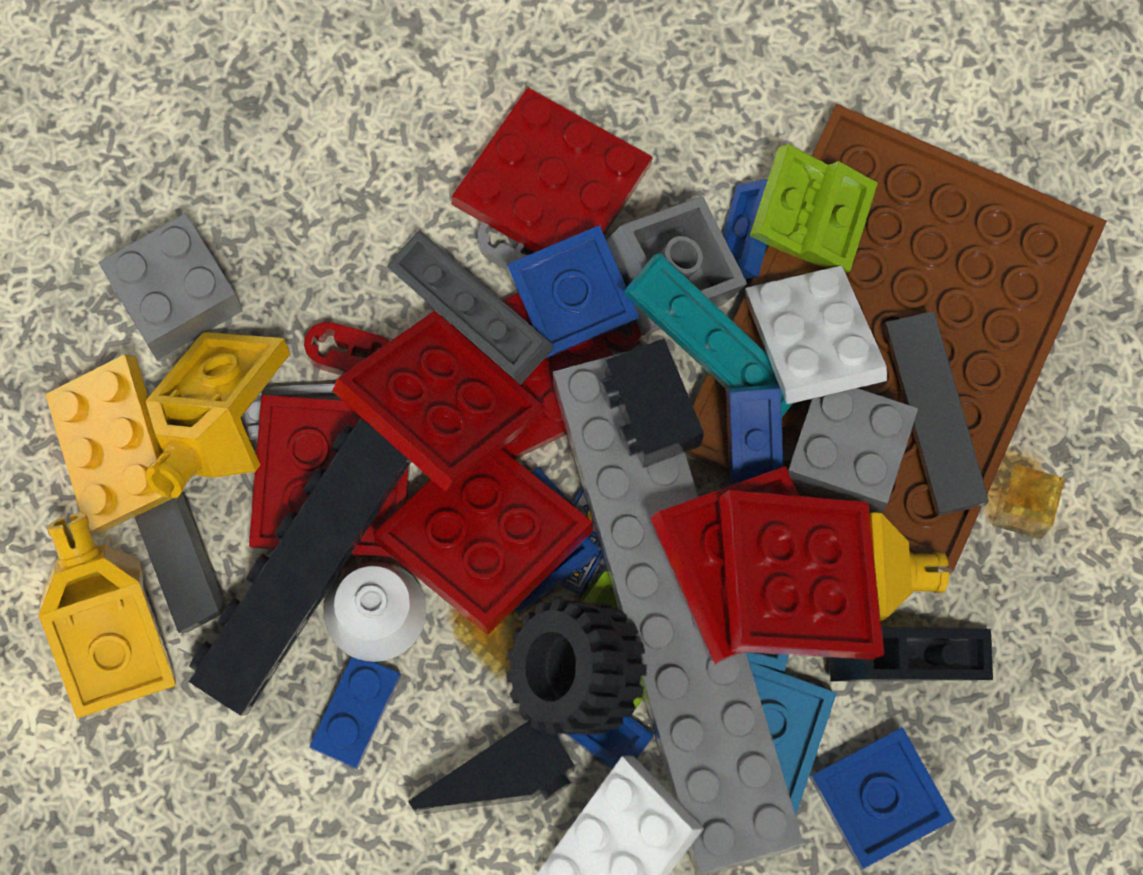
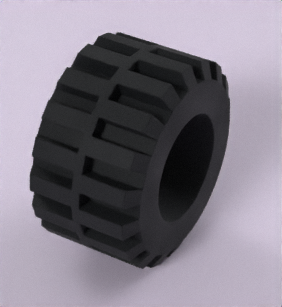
[506,600,647,735]

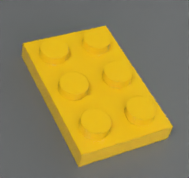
[45,354,173,534]

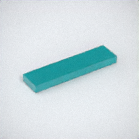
[623,253,793,417]

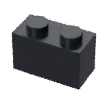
[599,338,704,468]

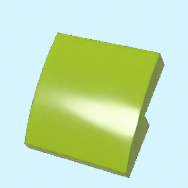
[750,144,878,273]

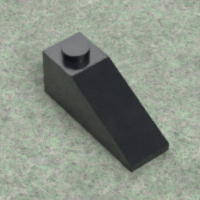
[829,627,993,682]
[408,720,575,815]

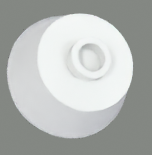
[324,561,426,662]

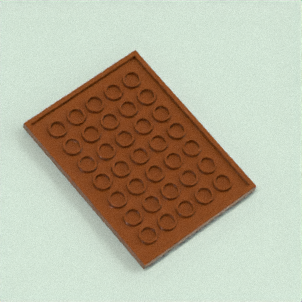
[685,103,1107,575]

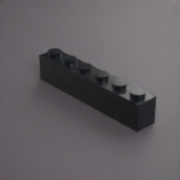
[188,419,411,716]

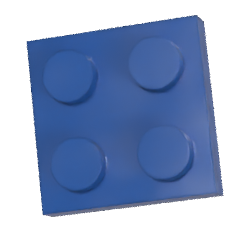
[507,225,640,359]
[810,727,955,870]

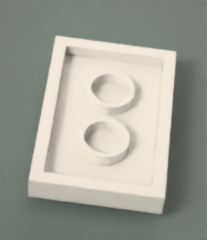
[745,266,887,404]
[536,756,704,875]

